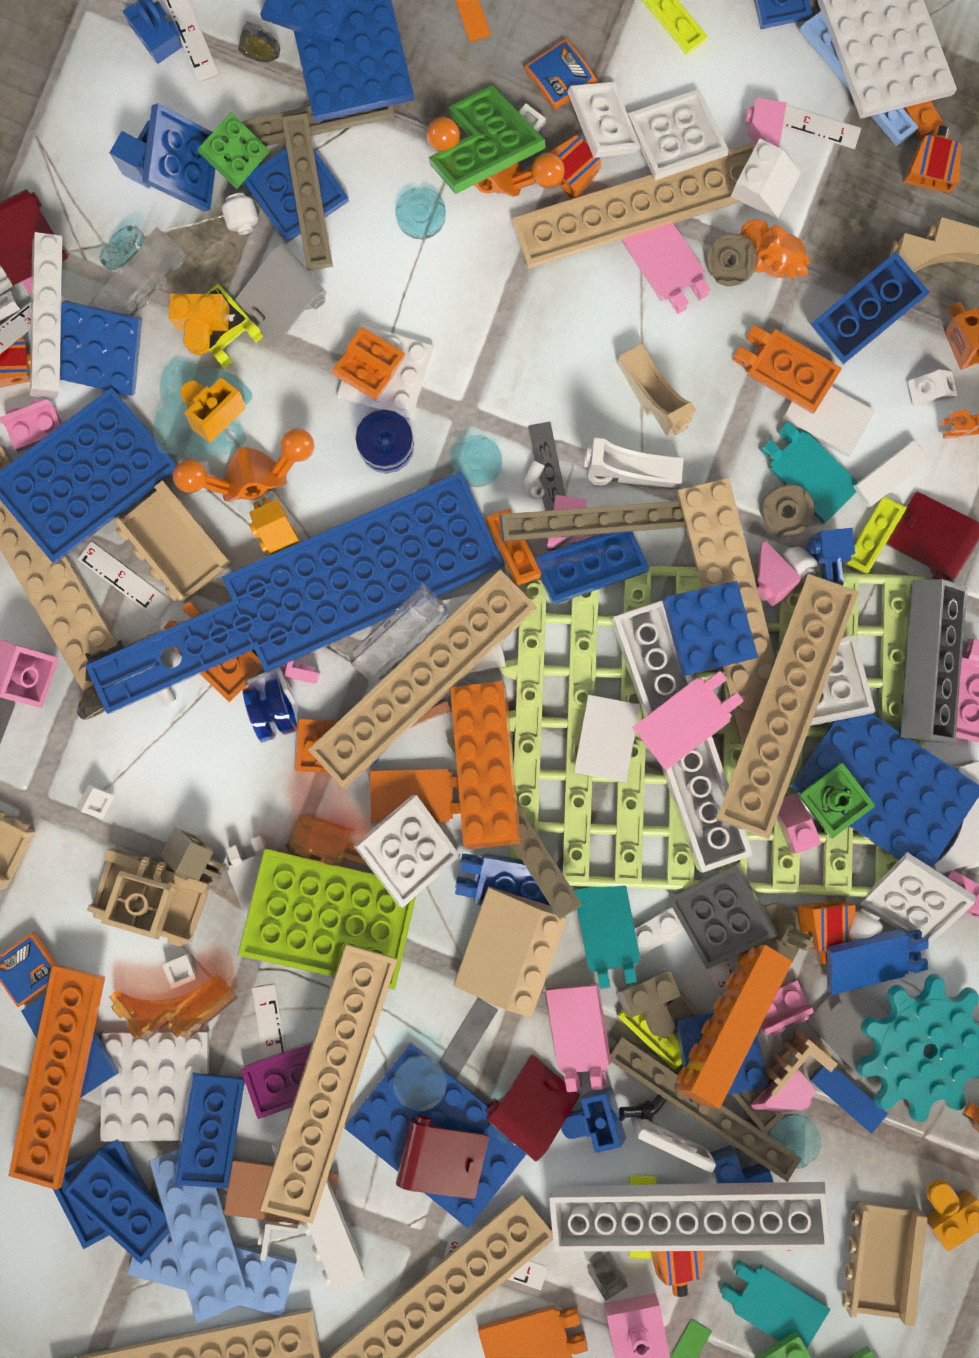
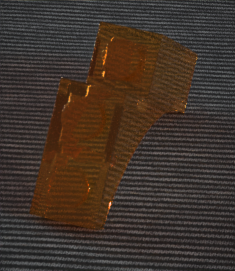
[109,973,238,1041]

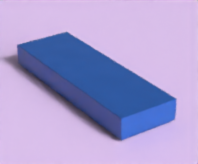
[809,1064,888,1134]

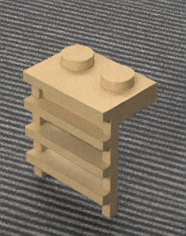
[765,1029,837,1097]

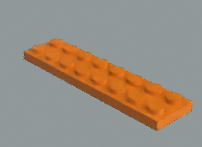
[8,964,106,1190]

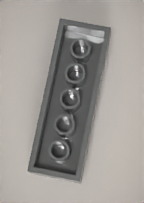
[899,579,967,743]

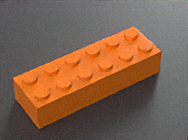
[450,681,521,849]
[675,945,793,1109]

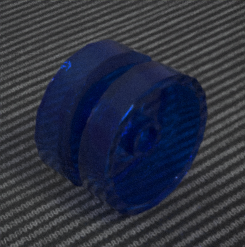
[355,409,415,474]
[243,677,298,743]

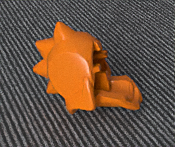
[741,219,811,279]

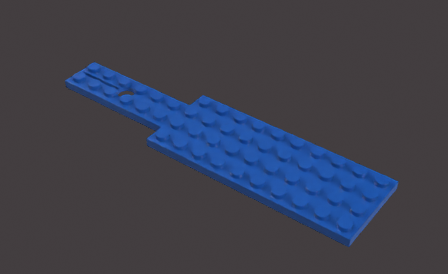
[85,472,505,714]

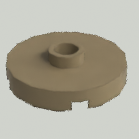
[706,233,758,287]
[762,484,815,536]

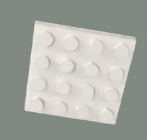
[100,1031,210,1141]

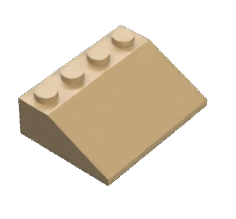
[453,886,567,1018]

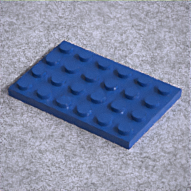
[294,0,414,122]
[0,387,176,565]
[790,713,979,868]
[344,1043,526,1229]

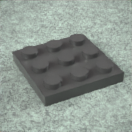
[668,863,778,969]

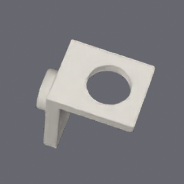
[908,369,958,406]
[247,667,296,704]
[258,1220,300,1261]

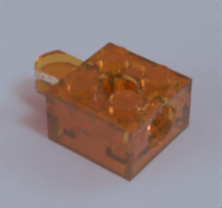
[289,813,367,866]

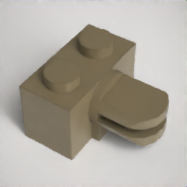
[160,827,227,881]
[616,971,681,1037]

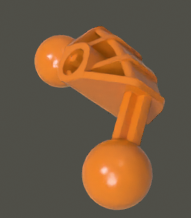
[427,117,565,197]
[173,428,315,502]

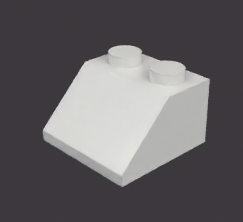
[731,139,801,219]

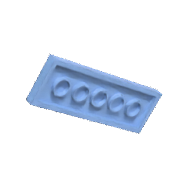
[149,1149,249,1323]
[128,1233,297,1316]

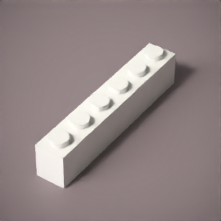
[29,232,62,399]
[272,1131,365,1294]

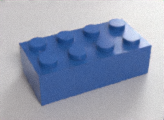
[811,252,930,365]

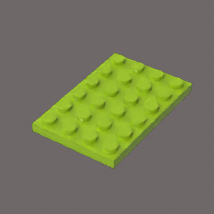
[237,849,416,990]

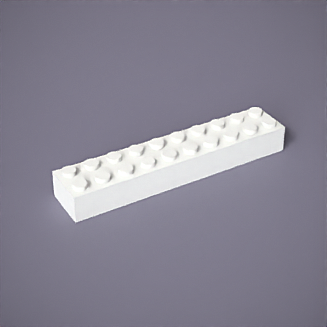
[611,601,753,873]
[549,1182,831,1252]

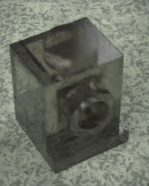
[587,1251,628,1301]

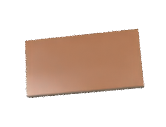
[224,1158,339,1225]

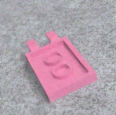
[621,223,711,314]
[956,639,979,743]
[632,671,744,771]
[546,984,611,1092]

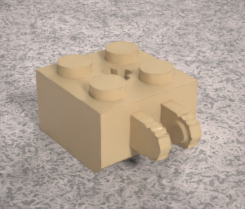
[101,856,176,940]

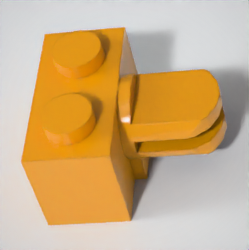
[168,294,230,355]
[180,377,246,443]
[249,497,300,555]
[926,1180,979,1252]

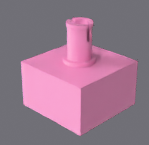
[0,640,59,708]
[604,1293,670,1358]

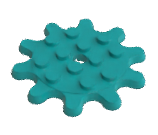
[856,974,979,1122]

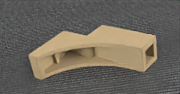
[890,217,979,273]
[617,343,696,436]

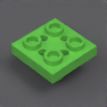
[197,112,270,189]
[798,763,876,838]

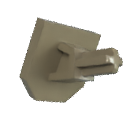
[757,902,814,961]

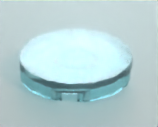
[395,187,446,240]
[100,225,144,271]
[451,435,502,487]
[393,1055,447,1111]
[768,1113,822,1169]

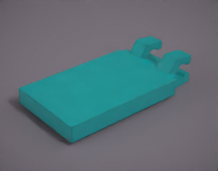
[760,421,858,524]
[574,885,641,990]
[719,1259,830,1348]

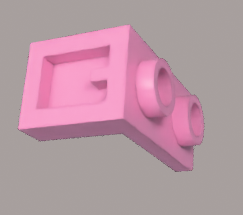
[282,660,320,684]

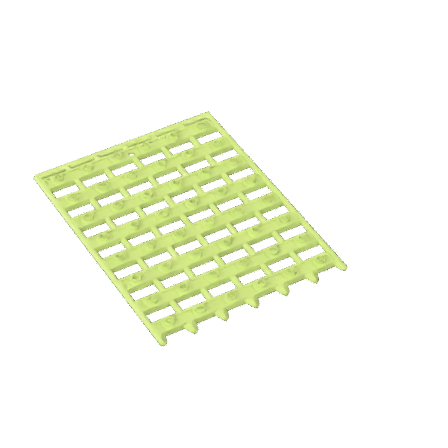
[499,562,927,897]

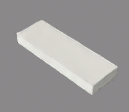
[853,440,929,507]

